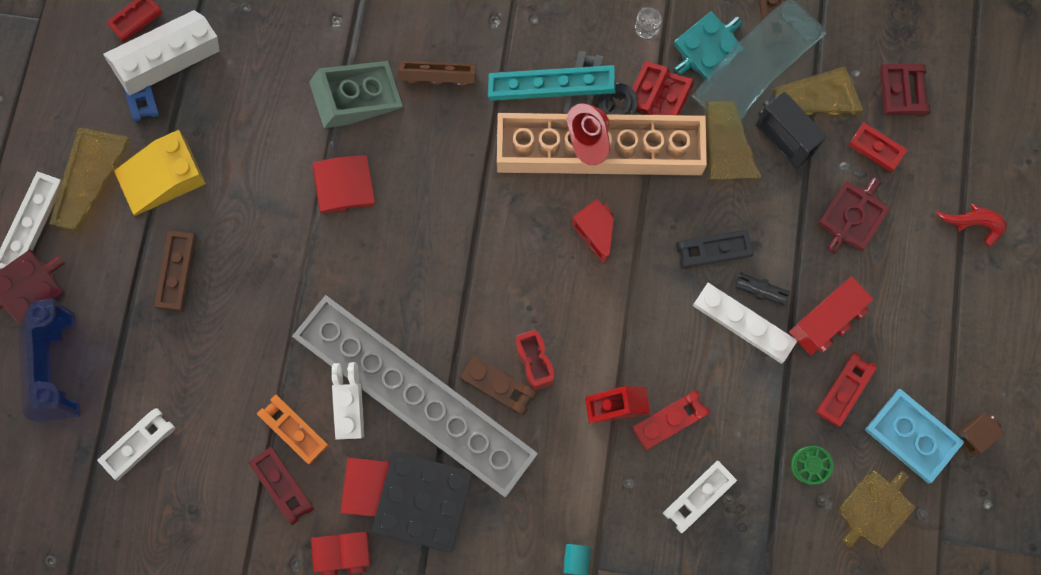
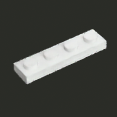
[0,171,64,270]
[693,283,797,364]

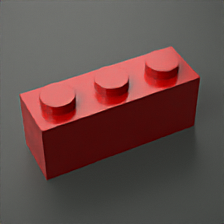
[789,276,874,355]

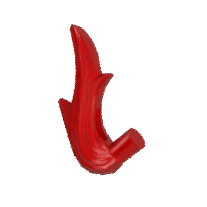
[936,204,1007,247]

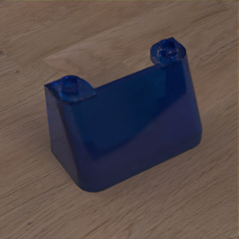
[19,299,80,422]

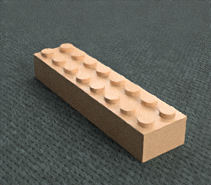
[497,113,707,175]

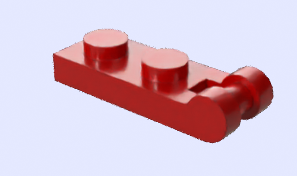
[815,352,877,428]
[632,390,711,451]

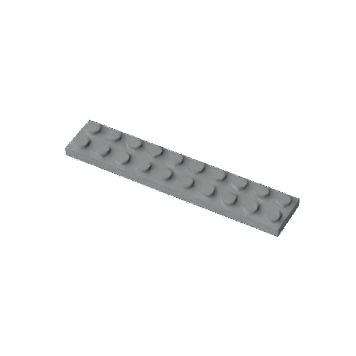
[292,295,538,498]

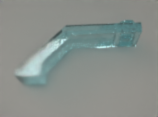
[692,0,827,131]

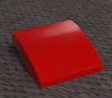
[632,61,694,116]
[312,155,375,213]
[341,458,389,517]

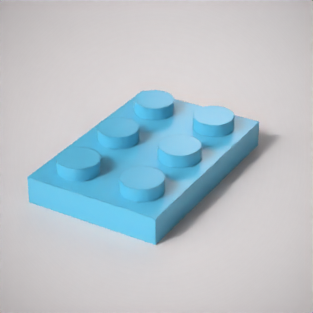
[865,389,964,484]

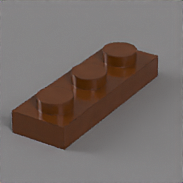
[398,61,476,86]
[154,231,196,312]

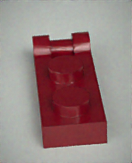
[248,447,315,525]

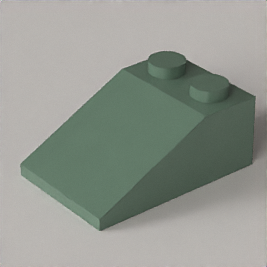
[309,61,403,128]

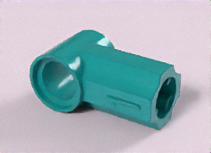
[563,544,591,575]

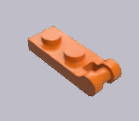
[257,394,329,465]

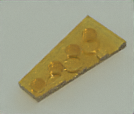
[49,127,131,232]

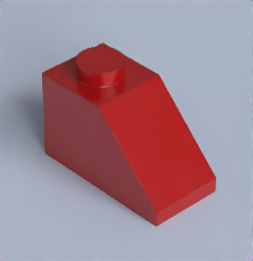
[572,199,614,264]
[585,386,650,423]

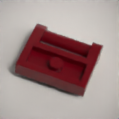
[880,64,931,116]

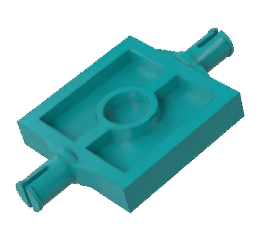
[673,11,744,82]

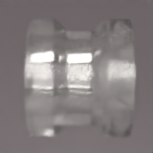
[635,7,662,39]

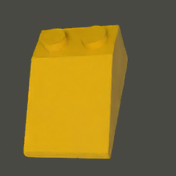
[114,130,206,216]

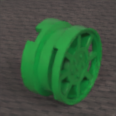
[791,446,833,485]

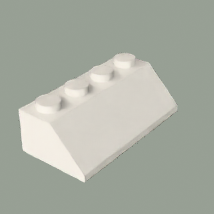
[103,10,220,96]

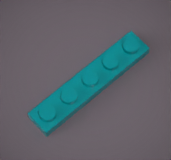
[488,65,616,101]

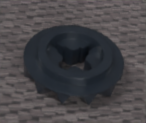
[598,83,639,115]

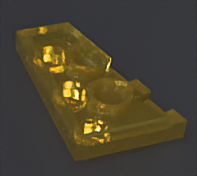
[773,66,864,115]
[706,101,761,180]

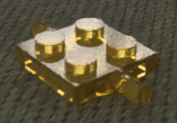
[837,470,916,549]

